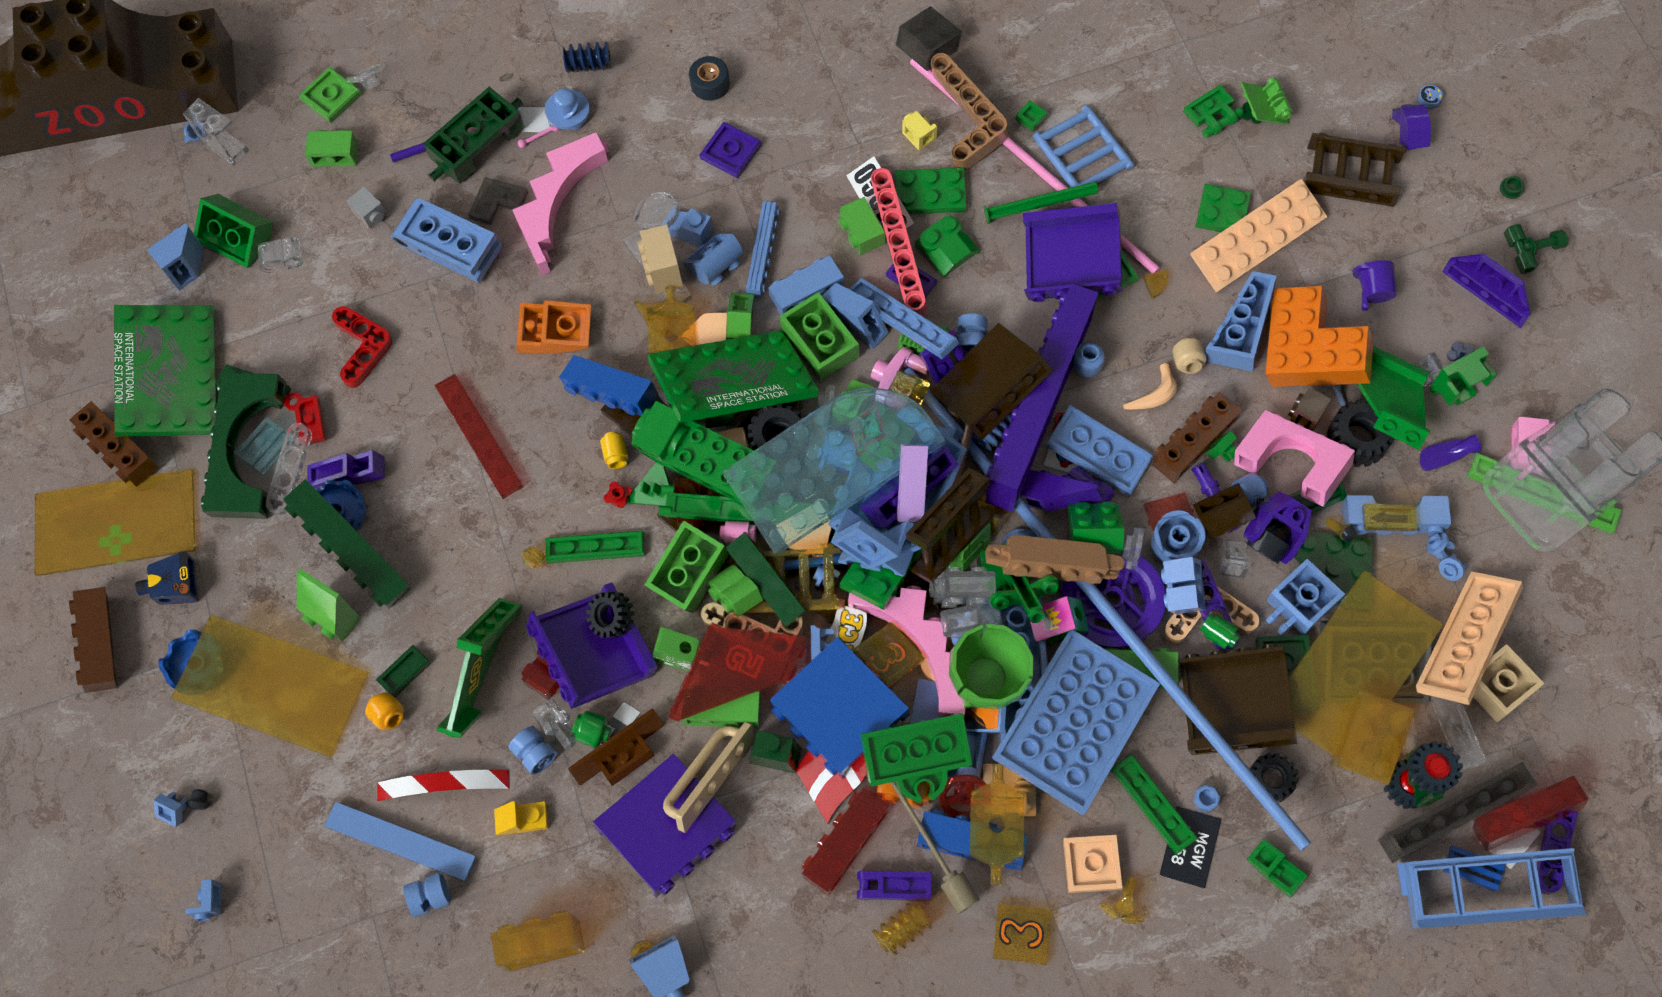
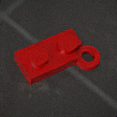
[284,392,326,446]

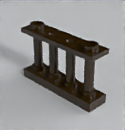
[1303,133,1405,207]
[906,468,993,584]

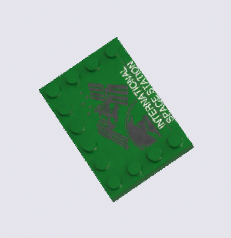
[114,305,216,436]
[648,330,819,423]

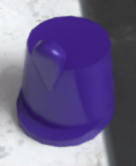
[1352,260,1397,311]

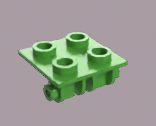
[1240,77,1293,125]

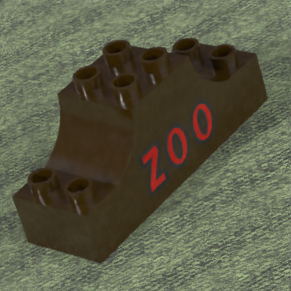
[0,0,239,157]

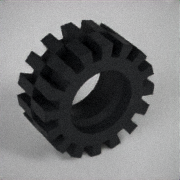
[586,592,635,638]
[1250,752,1299,802]

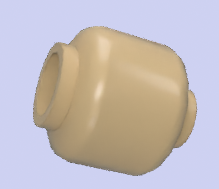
[1172,338,1207,374]

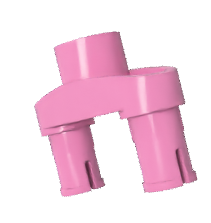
[871,347,928,412]

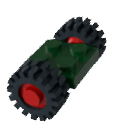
[1383,741,1463,809]

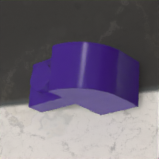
[1392,104,1431,150]

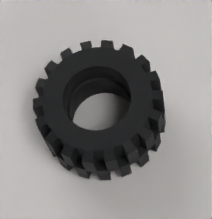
[1327,400,1394,467]
[747,404,810,471]

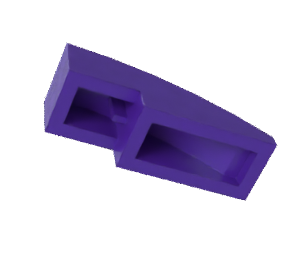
[307,450,385,489]

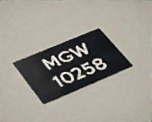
[1159,806,1221,889]

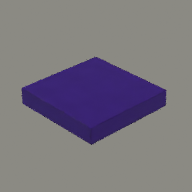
[699,121,762,178]

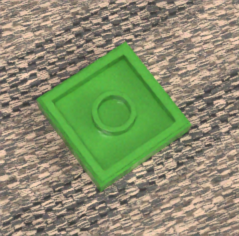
[298,67,362,123]

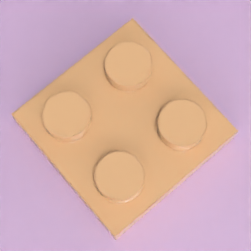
[1063,835,1122,893]

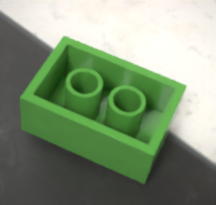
[779,292,859,381]
[645,521,729,614]

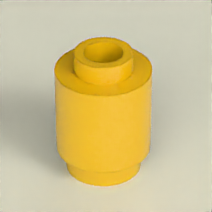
[600,432,628,469]

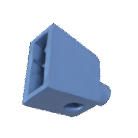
[629,935,690,997]

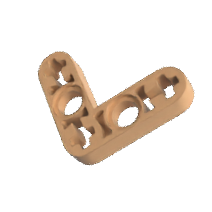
[1164,580,1259,644]

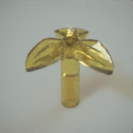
[1099,877,1144,924]

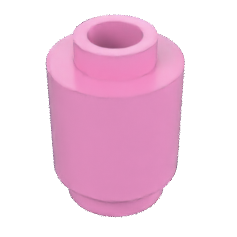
[720,521,756,546]

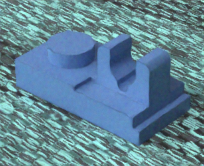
[811,625,834,661]

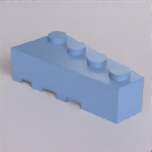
[1206,271,1276,372]

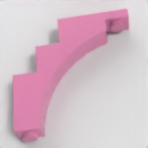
[513,132,609,275]

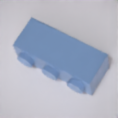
[768,256,844,315]

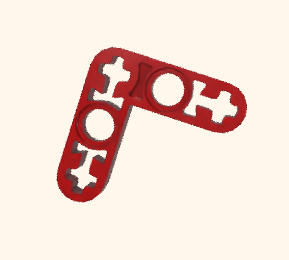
[332,306,392,388]

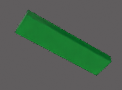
[545,531,645,564]
[1111,754,1198,855]

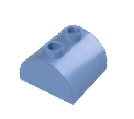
[682,233,743,285]

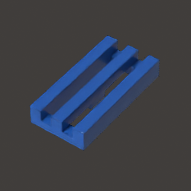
[1443,846,1506,892]

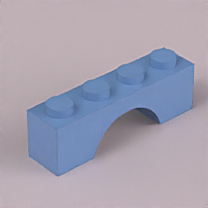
[1341,495,1451,536]

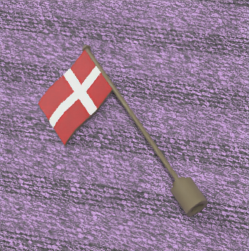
[796,751,980,914]

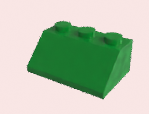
[194,194,273,268]

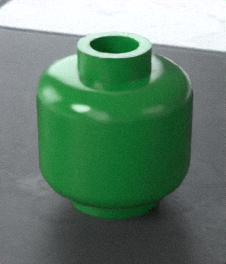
[571,710,612,748]

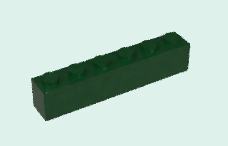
[283,479,411,609]

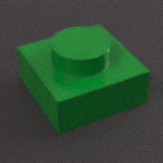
[1015,100,1048,132]

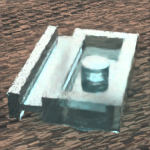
[234,417,295,475]

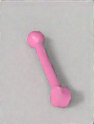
[517,125,560,148]

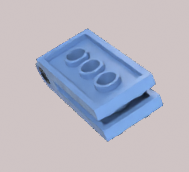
[391,198,503,283]

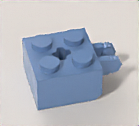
[1266,559,1345,636]

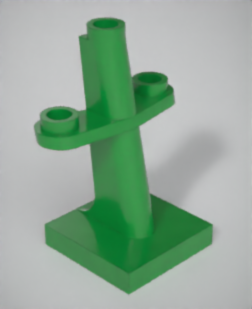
[980,543,1059,623]

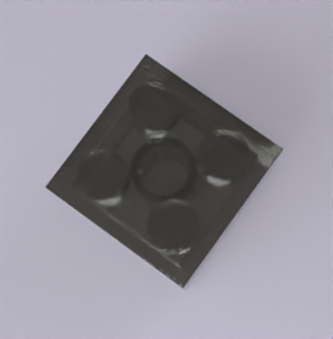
[896,6,962,71]

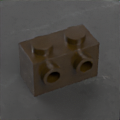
[1288,387,1331,431]
[1193,483,1256,540]

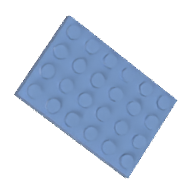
[992,630,1160,816]

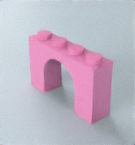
[1234,410,1355,507]

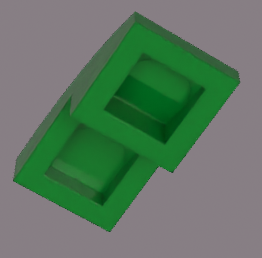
[1247,839,1308,898]

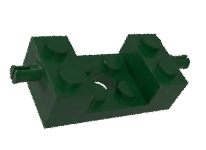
[423,86,525,184]

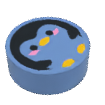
[1418,85,1443,109]

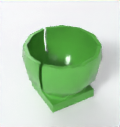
[949,623,1033,710]

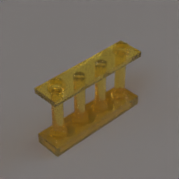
[744,543,845,614]

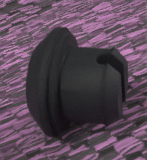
[186,789,210,810]

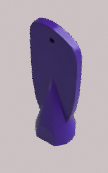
[1420,434,1481,471]

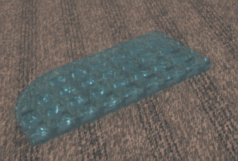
[722,388,946,555]

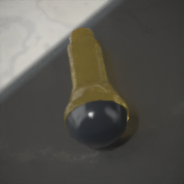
[1325,518,1356,542]

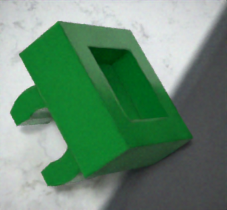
[1206,431,1237,462]

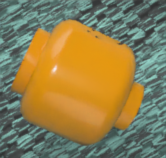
[365,692,404,730]

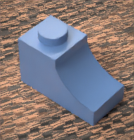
[663,208,714,247]

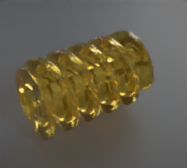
[871,900,932,955]

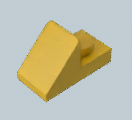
[494,801,548,836]

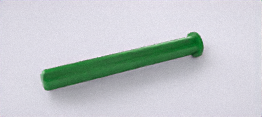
[983,182,1098,224]

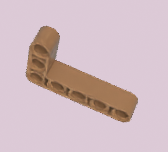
[931,53,1009,171]

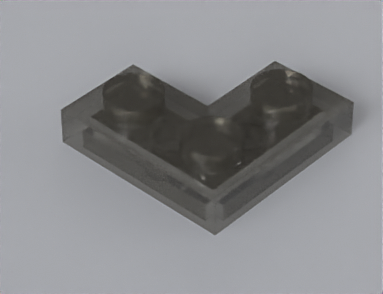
[468,177,529,225]

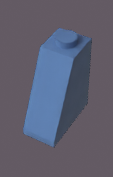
[822,283,888,349]

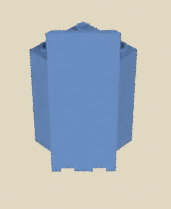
[828,407,967,576]

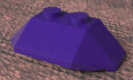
[1442,254,1531,328]

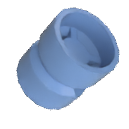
[957,314,988,355]
[508,726,557,775]
[403,872,451,918]

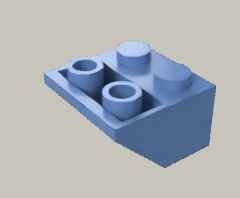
[147,223,205,290]

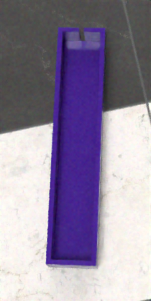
[984,283,1098,512]

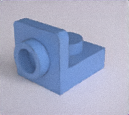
[186,879,221,921]

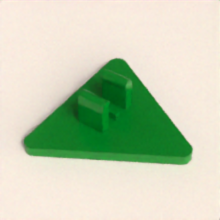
[627,463,670,506]

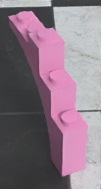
[848,586,965,717]

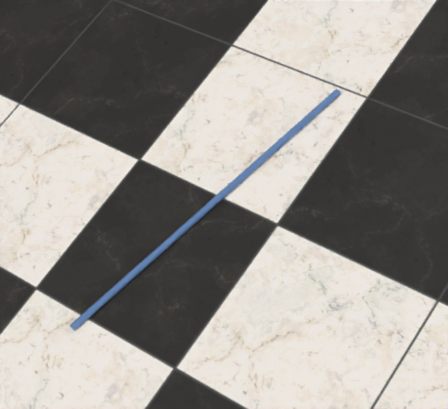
[902,367,1311,851]

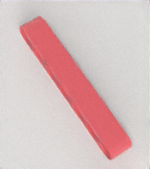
[871,168,928,317]

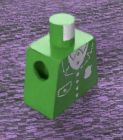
[653,627,712,671]

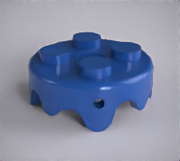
[315,479,367,537]
[158,629,228,695]

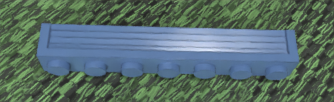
[746,201,780,298]

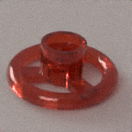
[939,774,991,819]

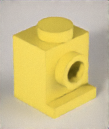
[902,111,937,151]

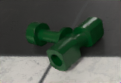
[1504,224,1568,274]

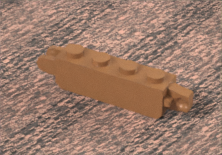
[985,535,1125,584]

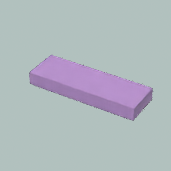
[897,444,928,522]

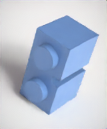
[1161,557,1206,614]

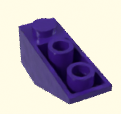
[1020,470,1104,512]

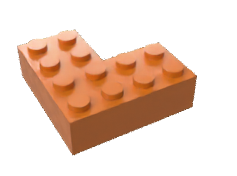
[1265,286,1373,387]

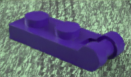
[857,871,931,901]

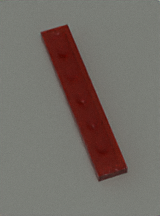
[434,374,523,499]

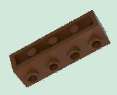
[1152,392,1242,484]
[69,401,159,487]
[69,587,117,693]

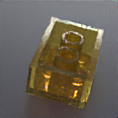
[1331,690,1415,785]
[490,910,585,972]

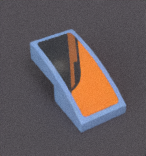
[964,706,1006,734]

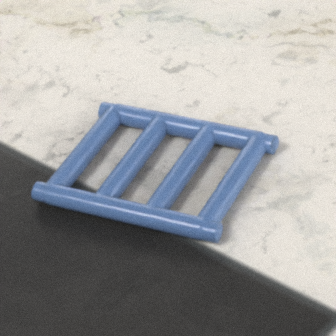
[1033,105,1135,188]

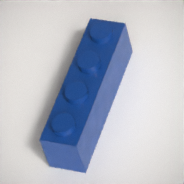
[559,355,659,416]
[917,809,1028,871]

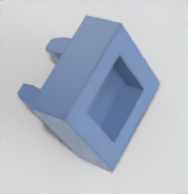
[154,792,187,827]

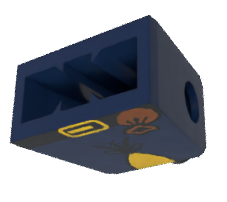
[135,551,198,605]

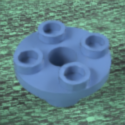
[545,88,590,130]

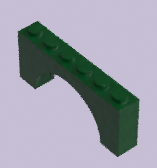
[201,373,286,519]

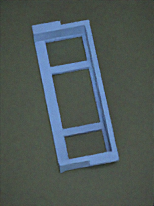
[1397,848,1587,929]

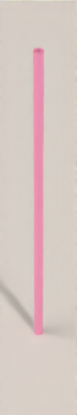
[910,57,1160,275]

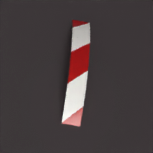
[377,770,509,802]

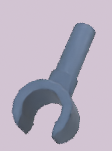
[1326,384,1346,407]

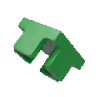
[1429,346,1497,406]

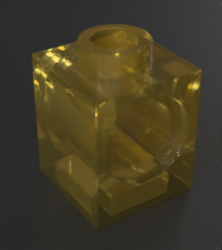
[888,371,930,405]

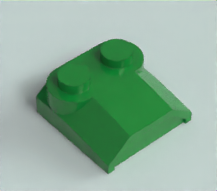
[915,216,980,278]

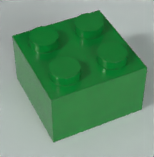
[1068,502,1124,555]

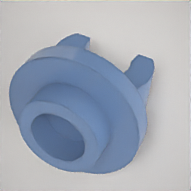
[1426,533,1455,560]
[1439,554,1468,581]
[813,563,840,590]

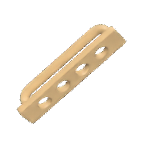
[663,722,754,833]

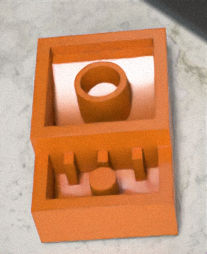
[516,300,591,354]

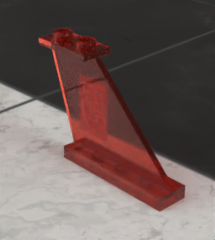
[667,622,807,722]

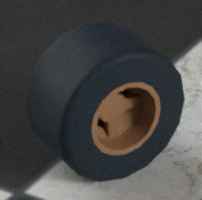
[689,56,730,101]

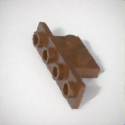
[568,709,664,786]

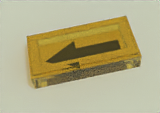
[1362,504,1417,531]

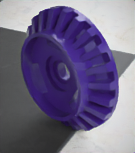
[1061,549,1166,649]

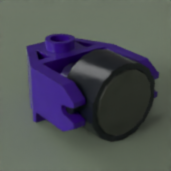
[1243,491,1312,564]

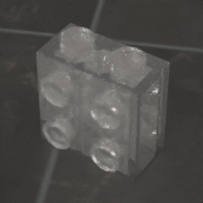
[929,567,996,608]

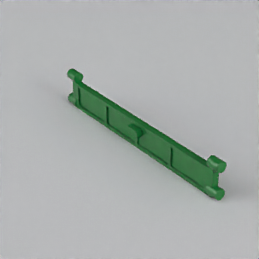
[658,484,834,530]

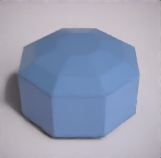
[1193,785,1220,813]

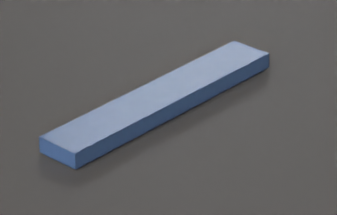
[849,278,959,359]
[324,802,477,882]

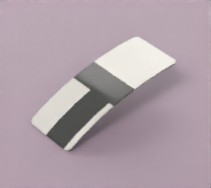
[600,702,640,745]

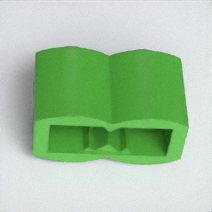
[708,565,763,617]

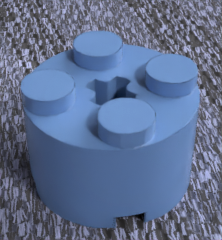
[1151,510,1205,565]

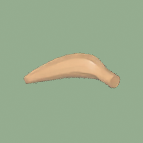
[1123,363,1177,410]

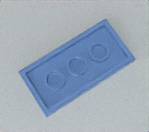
[1045,405,1154,497]

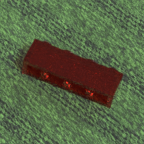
[1472,776,1589,851]
[801,787,889,896]

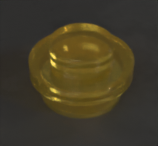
[521,546,545,569]

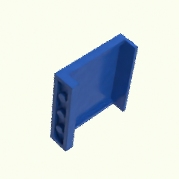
[770,637,910,779]

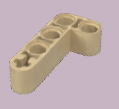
[701,603,804,662]

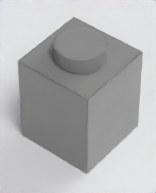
[346,186,387,229]

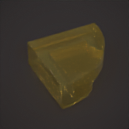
[1143,270,1168,299]

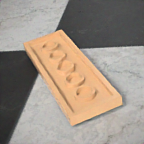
[1190,179,1327,292]
[1416,571,1523,705]

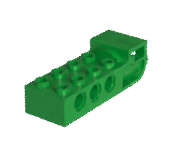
[631,401,784,514]

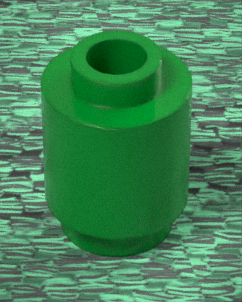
[1200,613,1241,649]

